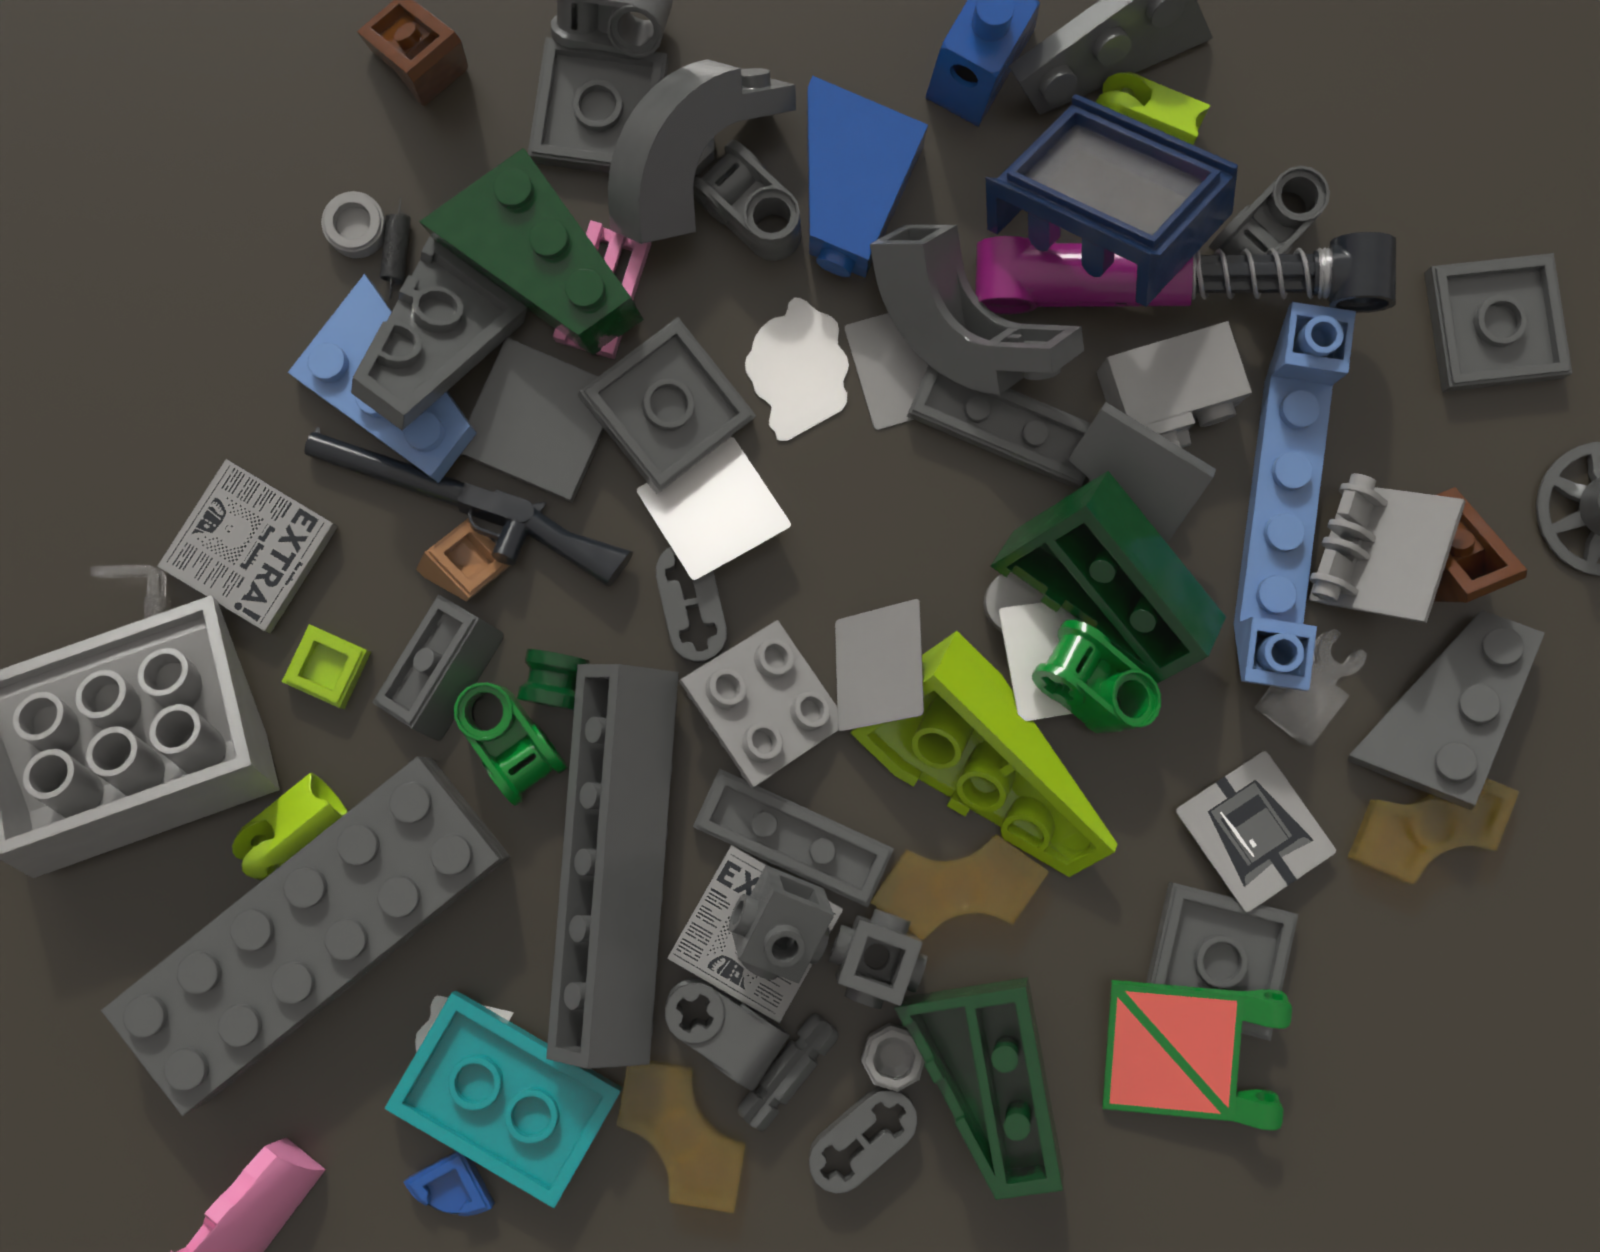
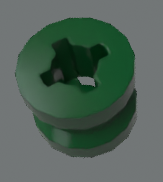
[517,649,590,711]

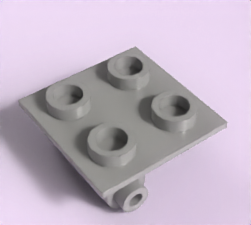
[1308,473,1466,623]
[679,620,839,788]

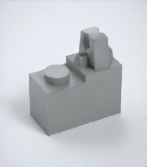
[1097,321,1252,448]

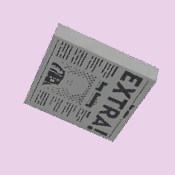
[158,459,338,633]
[667,845,843,1023]

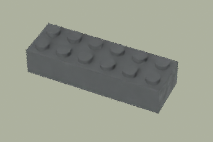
[101,756,511,1116]

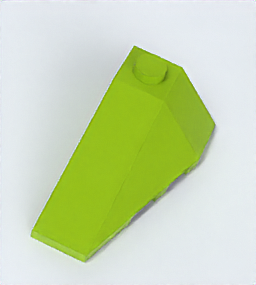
[850,631,1118,877]

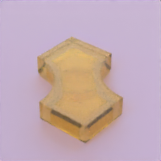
[1347,778,1519,884]
[870,834,1049,940]
[617,1060,745,1213]

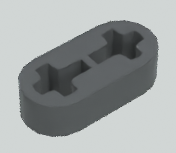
[656,547,727,663]
[808,1087,917,1194]

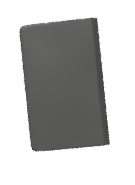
[372,594,504,741]

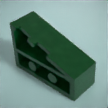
[419,148,644,355]

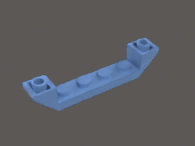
[1234,302,1356,691]

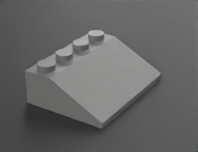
[0,595,280,878]

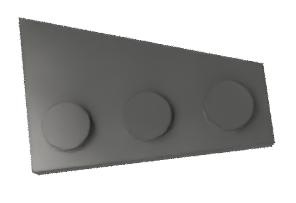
[1009,0,1213,115]
[351,236,527,431]
[1347,610,1545,811]

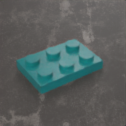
[384,990,623,1208]

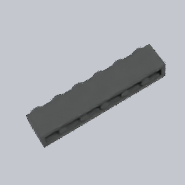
[546,664,679,1069]

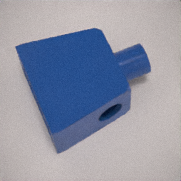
[925,0,1040,127]

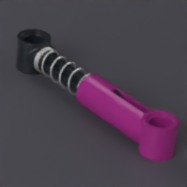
[975,232,1396,315]

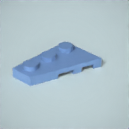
[288,274,476,483]

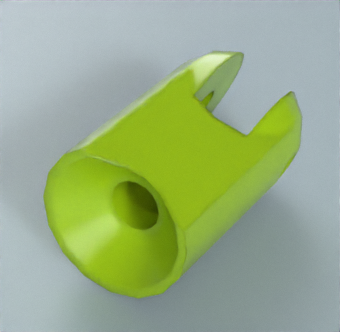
[1095,72,1210,145]
[232,773,348,880]

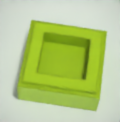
[282,624,371,709]

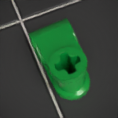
[1032,620,1161,734]
[454,682,568,806]

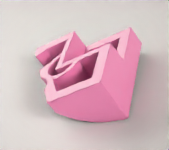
[170,1137,326,1252]

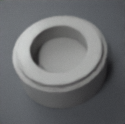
[321,191,386,258]
[983,572,1043,632]

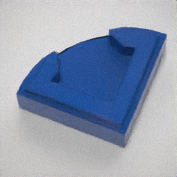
[403,1151,495,1216]

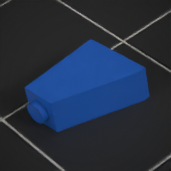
[807,76,928,278]

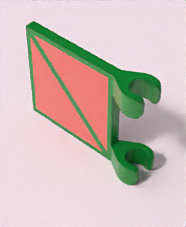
[1102,980,1292,1130]

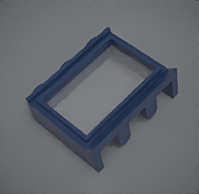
[985,94,1238,307]

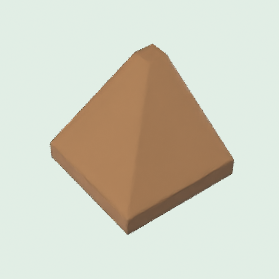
[416,518,511,602]

